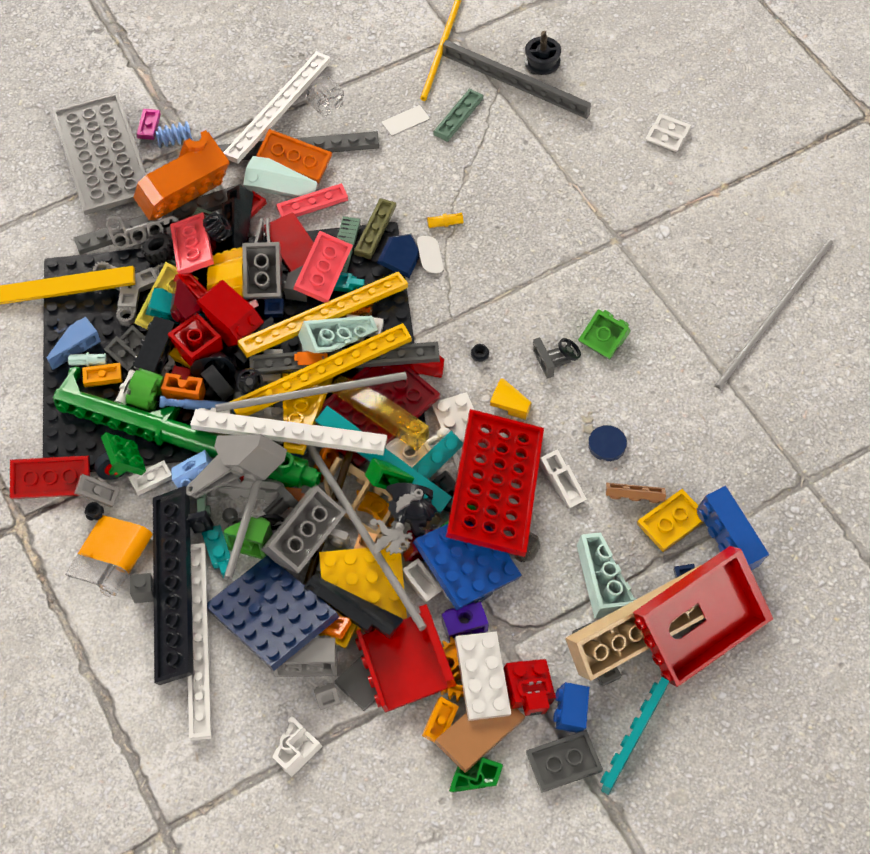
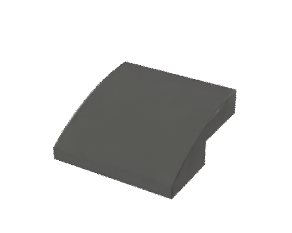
[104,325,145,372]

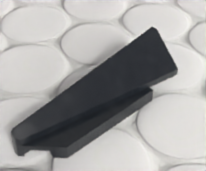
[222,185,254,251]
[304,575,403,639]

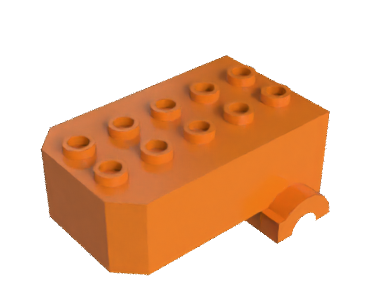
[133,130,230,221]

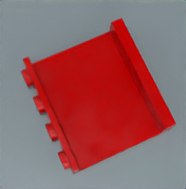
[355,604,457,713]

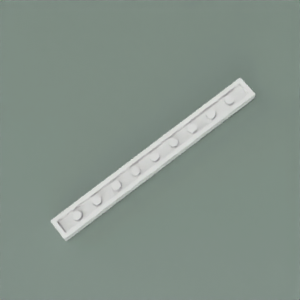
[223,52,330,164]
[190,409,387,455]
[188,543,212,741]

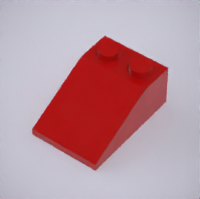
[196,280,264,347]

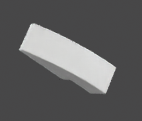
[539,449,587,509]
[401,545,443,602]

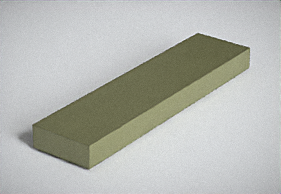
[354,198,396,259]

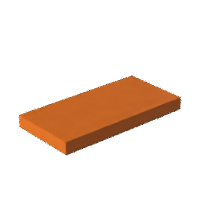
[256,129,332,184]

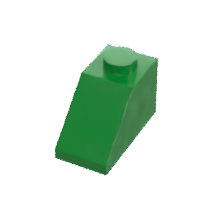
[364,458,414,490]

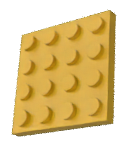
[319,545,407,631]

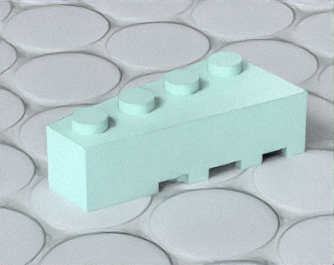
[576,533,637,619]

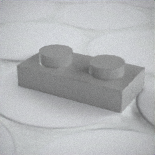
[74,474,119,507]

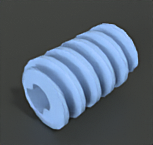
[155,121,192,148]

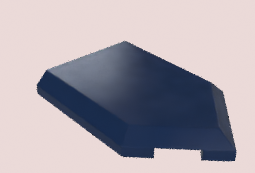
[377,233,420,278]

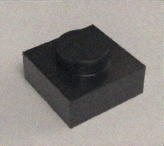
[187,510,214,534]

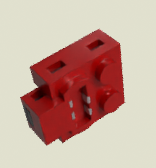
[503,659,556,716]

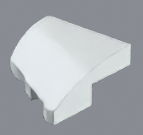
[273,716,322,778]

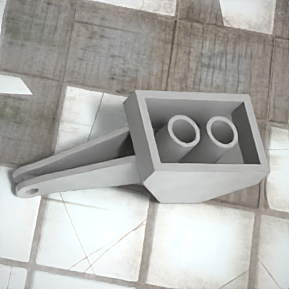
[242,218,283,300]
[186,434,287,499]

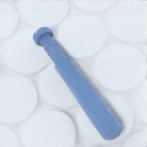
[159,396,235,414]

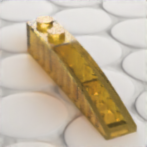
[331,375,429,451]

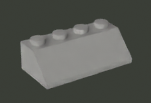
[261,486,346,574]

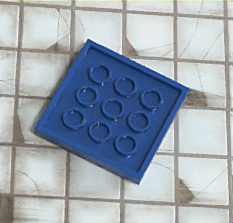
[413,521,522,611]

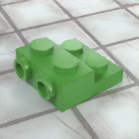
[578,309,631,360]

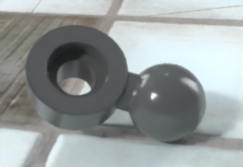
[222,508,242,527]

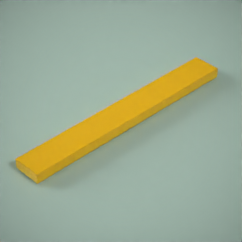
[0,266,135,305]

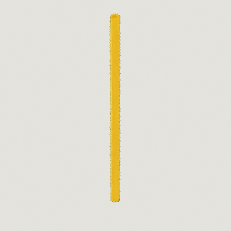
[420,0,461,101]

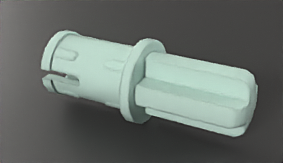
[68,352,107,367]

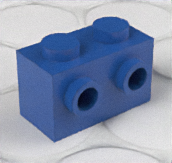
[553,682,590,733]

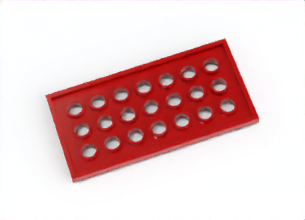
[446,409,544,557]

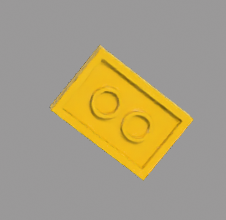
[637,489,704,552]

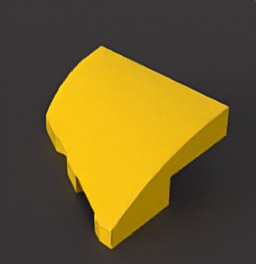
[490,378,532,420]

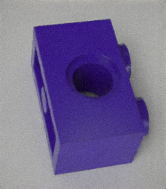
[441,602,489,643]

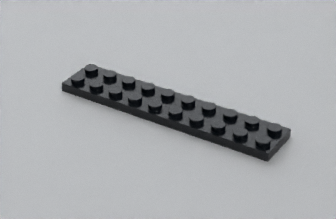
[153,486,194,685]

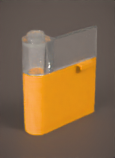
[65,515,153,597]

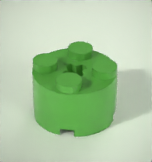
[126,368,164,412]

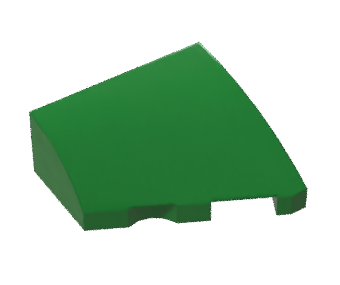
[449,757,503,793]

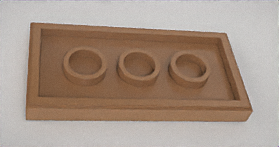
[435,701,525,773]

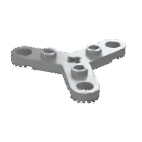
[93,261,165,326]

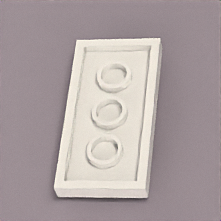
[455,631,511,721]

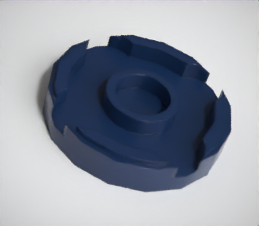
[588,425,627,462]

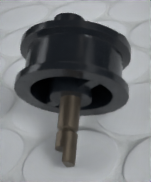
[524,31,561,75]

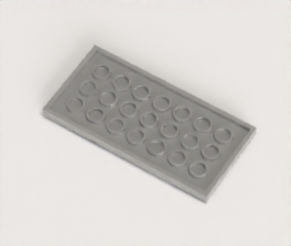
[52,92,146,215]

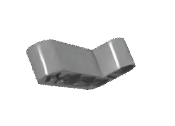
[106,215,179,249]

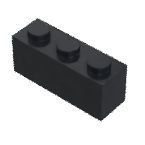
[133,316,178,375]

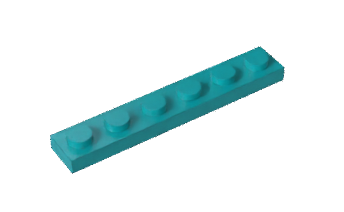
[600,677,669,795]

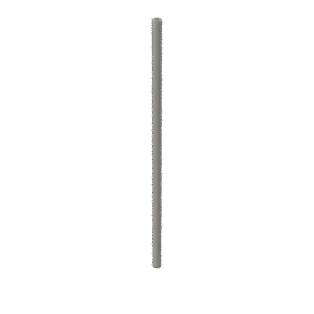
[715,239,833,390]
[306,445,427,631]

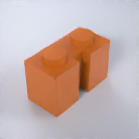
[161,373,206,400]

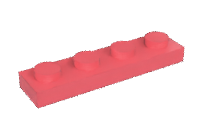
[276,183,348,217]

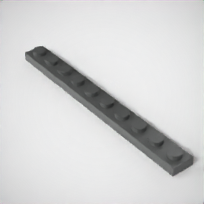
[443,40,591,119]
[218,131,379,161]
[74,184,242,255]
[250,342,440,375]

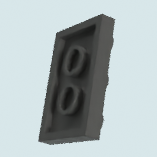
[526,730,603,793]

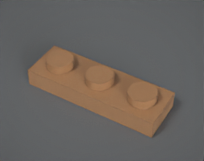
[606,483,666,503]

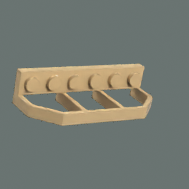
[323,457,441,546]

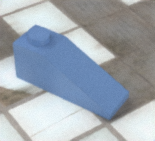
[46,317,101,370]

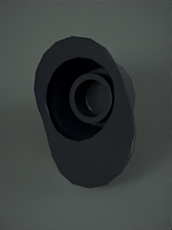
[190,352,236,383]

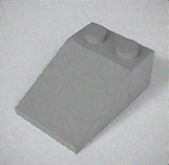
[273,635,338,677]

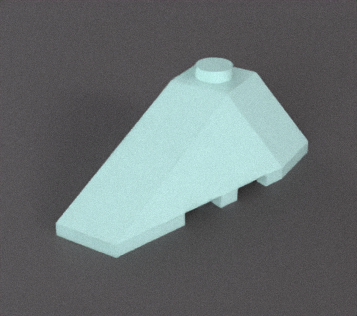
[243,156,318,197]
[298,316,378,353]

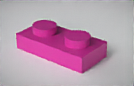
[136,109,161,140]

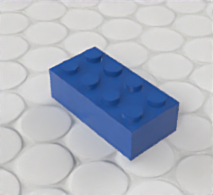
[697,485,769,571]

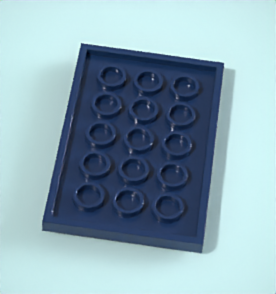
[207,555,339,671]

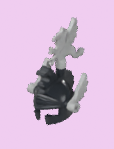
[370,483,437,556]

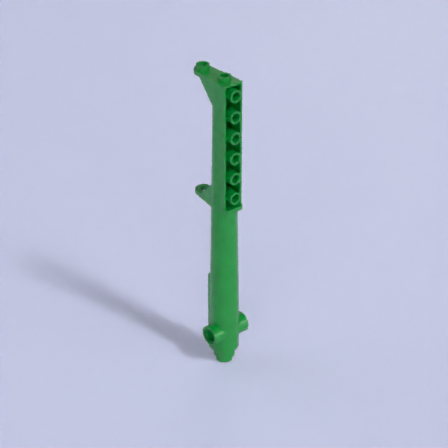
[53,366,322,488]

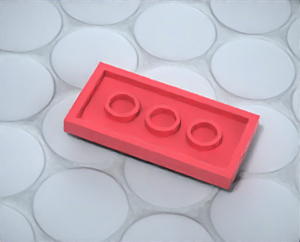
[170,212,214,274]
[293,231,353,303]

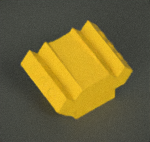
[207,247,244,298]

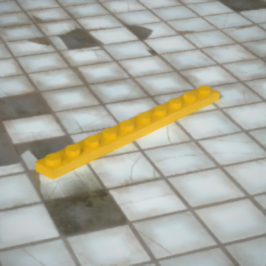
[238,272,408,358]
[230,323,412,416]

